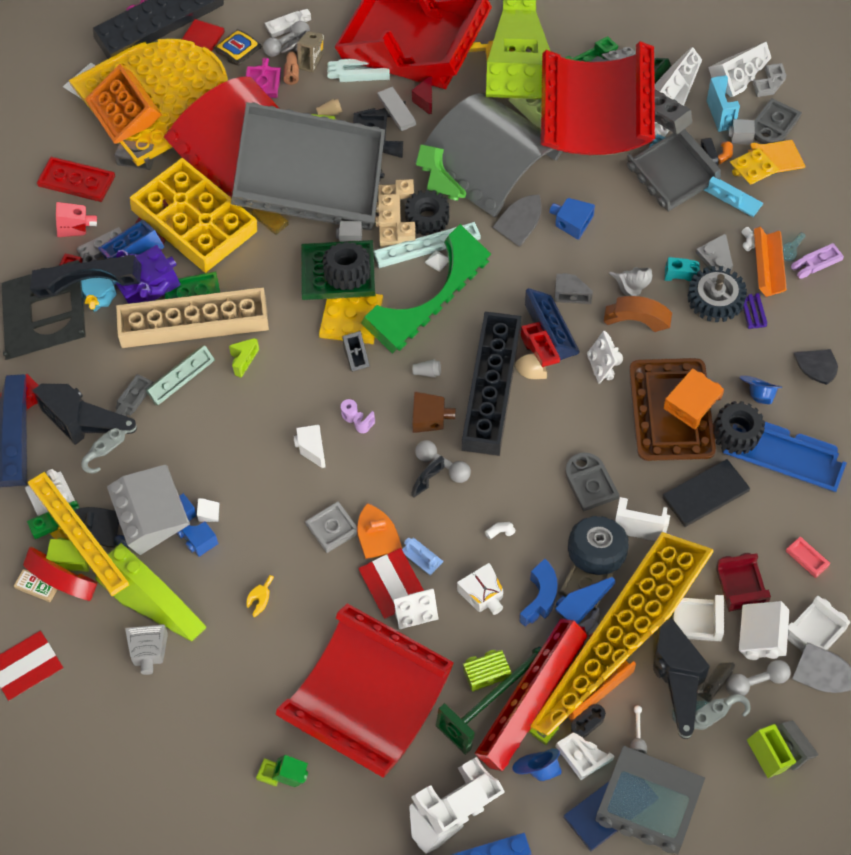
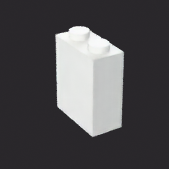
[739,601,789,660]

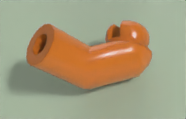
[718,141,733,164]

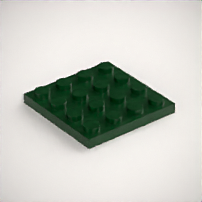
[301,240,376,300]

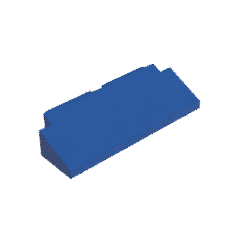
[724,422,847,492]

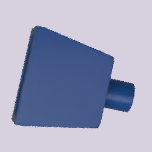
[549,198,595,240]

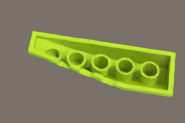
[95,543,206,642]

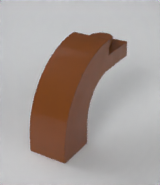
[604,296,672,332]

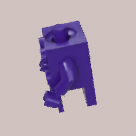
[116,245,181,304]

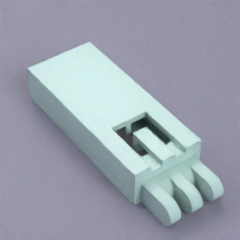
[327,59,390,82]

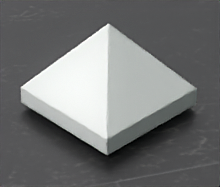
[425,250,449,272]

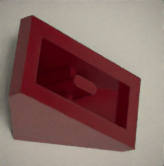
[411,77,432,114]

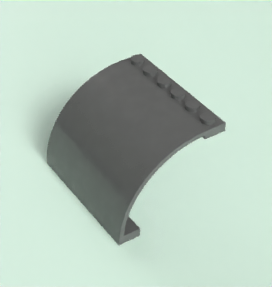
[415,93,562,217]

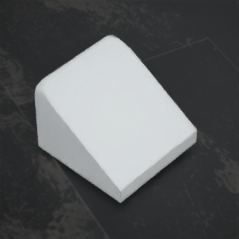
[197,498,220,522]

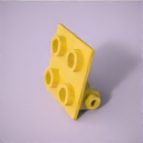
[730,148,779,185]

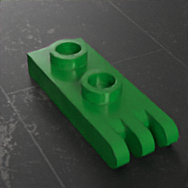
[27,501,80,540]

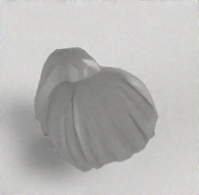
[609,267,653,296]

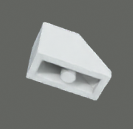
[294,425,325,468]

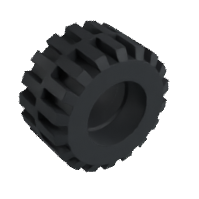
[323,242,370,290]
[713,401,765,455]

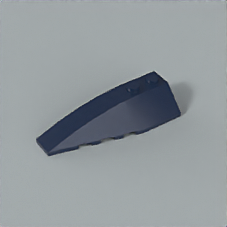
[0,374,27,487]

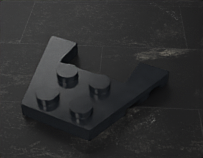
[353,101,406,158]

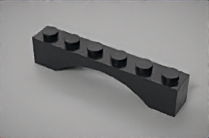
[30,255,142,298]

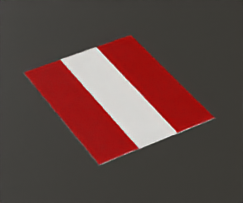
[358,548,424,619]
[0,630,63,701]

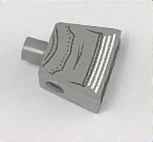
[125,624,168,675]

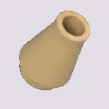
[316,98,342,116]

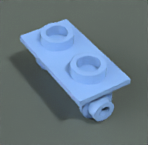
[402,538,443,575]

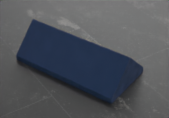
[525,288,580,360]

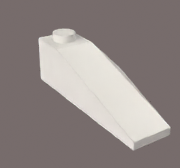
[708,42,771,97]

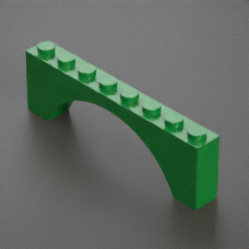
[361,224,491,354]

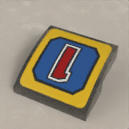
[214,29,262,66]

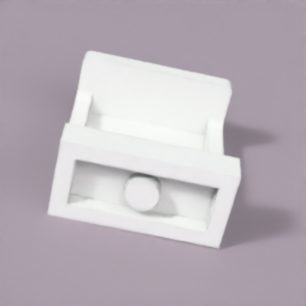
[615,497,670,541]
[672,595,724,641]
[787,596,850,652]

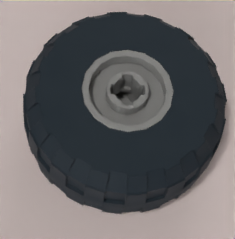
[568,516,629,575]

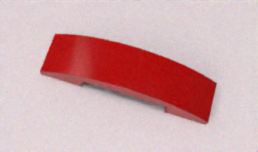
[23,547,98,601]

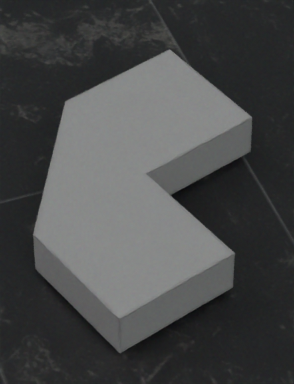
[753,63,786,97]

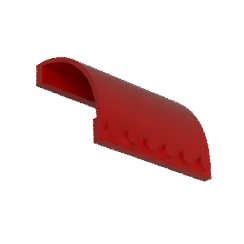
[541,41,655,155]
[164,76,280,198]
[275,603,454,778]

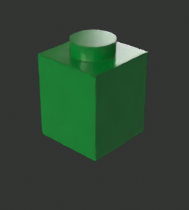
[272,755,308,787]

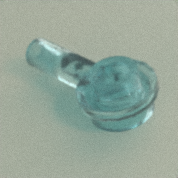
[783,232,806,261]

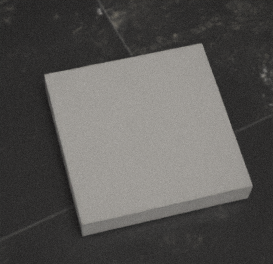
[305,502,358,553]

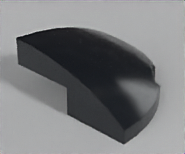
[411,456,444,498]

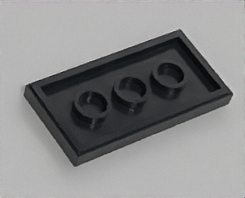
[662,459,750,527]

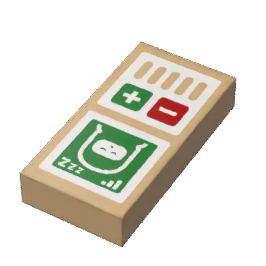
[14,569,58,602]

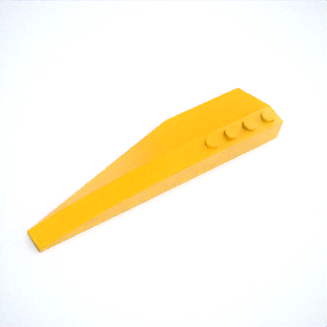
[530,532,713,736]

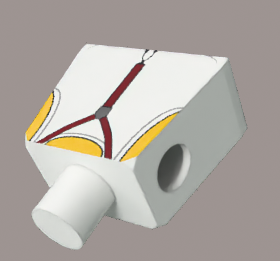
[457,563,503,615]

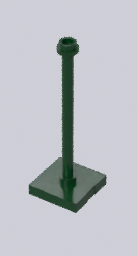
[436,646,542,755]

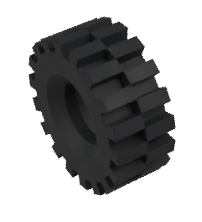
[405,190,449,236]

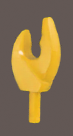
[246,575,274,617]

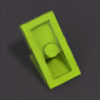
[229,338,259,378]

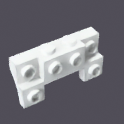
[411,757,505,834]

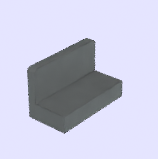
[777,720,819,771]

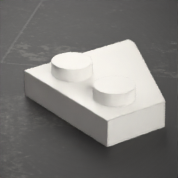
[555,732,614,780]

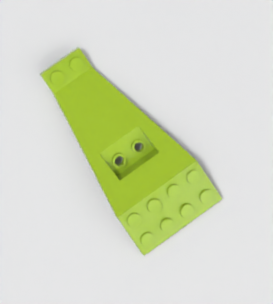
[486,0,550,99]

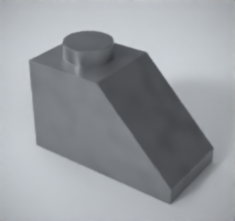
[555,273,593,304]

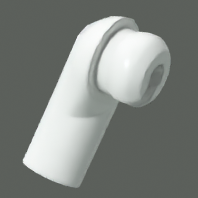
[742,227,755,251]
[485,522,516,539]

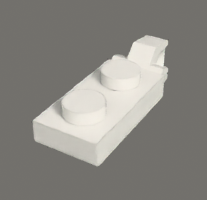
[265,9,311,38]

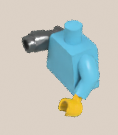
[81,254,117,312]

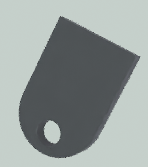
[754,98,802,144]
[566,453,619,512]

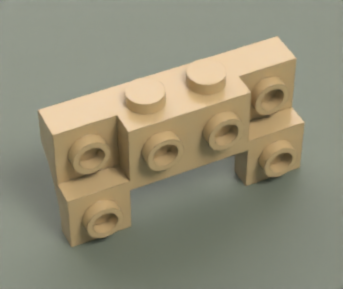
[375,179,416,248]

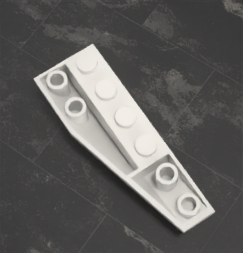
[655,47,702,138]

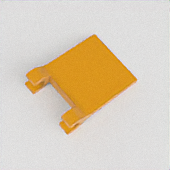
[748,140,805,173]

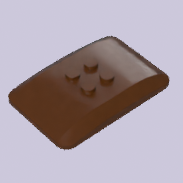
[630,358,716,461]

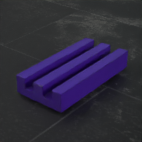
[743,293,767,329]

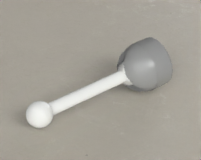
[630,705,647,754]

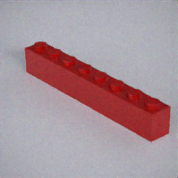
[474,619,588,771]

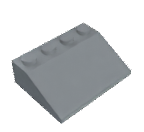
[107,464,190,555]

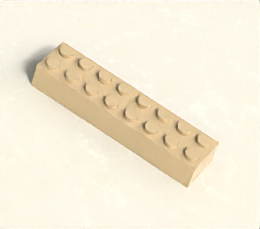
[116,287,269,348]

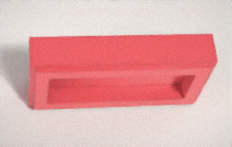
[786,537,830,578]

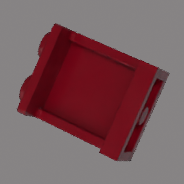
[716,553,771,612]

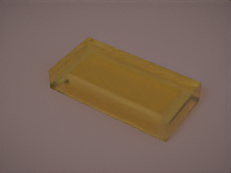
[251,209,289,235]

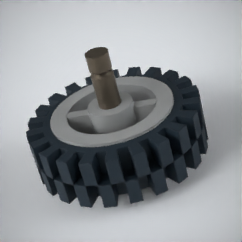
[687,266,747,322]

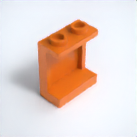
[664,368,724,430]

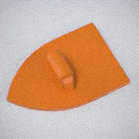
[357,504,403,559]

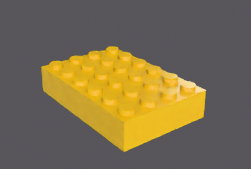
[130,158,257,273]

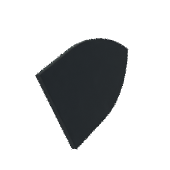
[794,349,838,385]
[74,507,119,548]

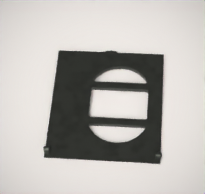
[1,260,86,360]

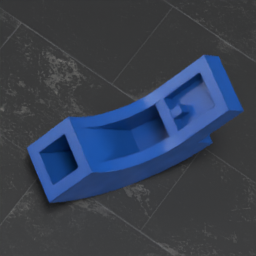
[519,559,557,627]

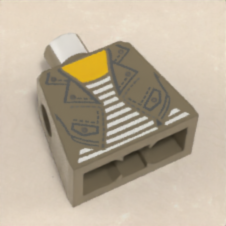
[297,31,324,73]

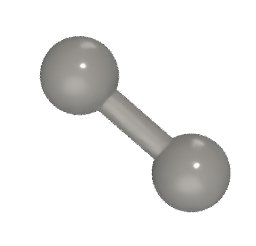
[263,21,310,57]
[415,440,471,483]
[726,660,791,696]

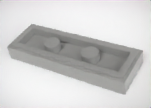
[377,86,416,131]

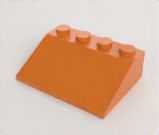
[85,64,162,144]

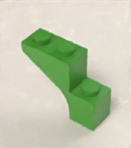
[416,144,466,200]

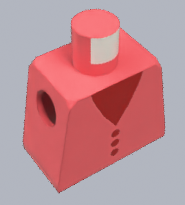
[56,202,97,237]

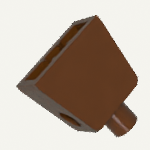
[412,392,456,433]

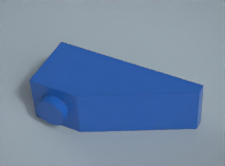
[555,577,615,624]

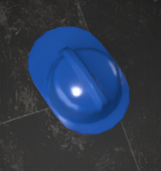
[740,376,782,405]
[512,748,562,781]

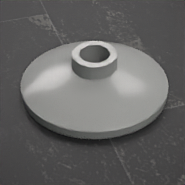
[280,31,307,53]

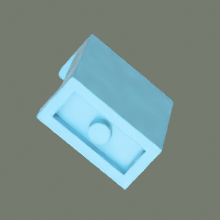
[707,75,740,132]

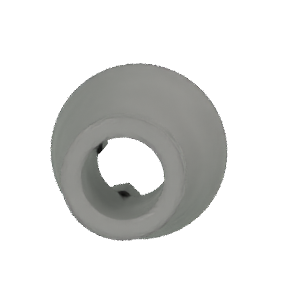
[413,359,441,378]

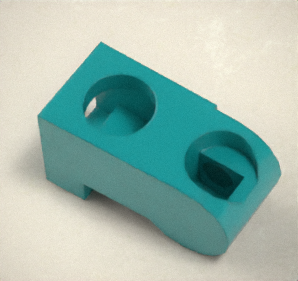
[664,257,700,281]

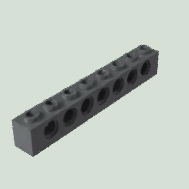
[590,56,693,135]

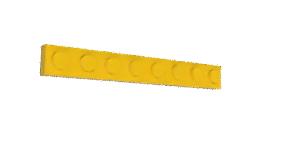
[28,472,129,596]

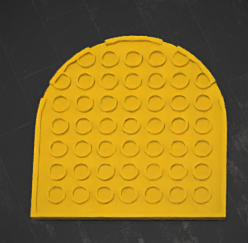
[69,39,228,166]

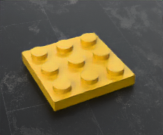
[319,294,383,344]

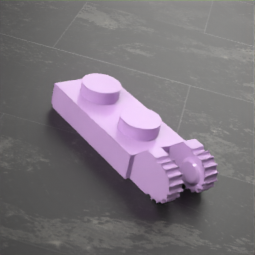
[791,243,844,279]

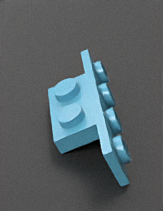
[704,176,763,217]

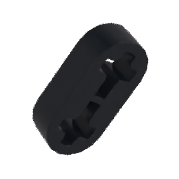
[701,138,718,166]
[571,704,606,738]

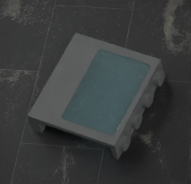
[595,746,705,854]

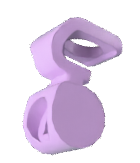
[340,399,375,433]

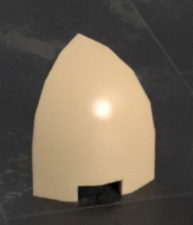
[515,354,547,379]

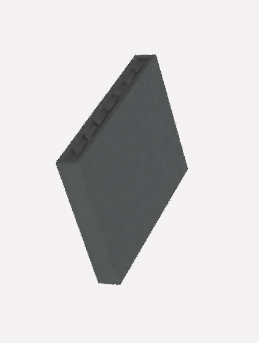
[231,102,385,230]

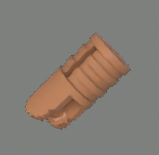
[283,52,299,85]

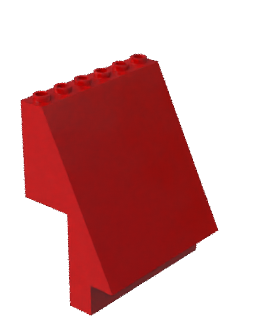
[335,0,492,90]

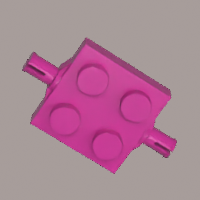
[246,57,281,98]

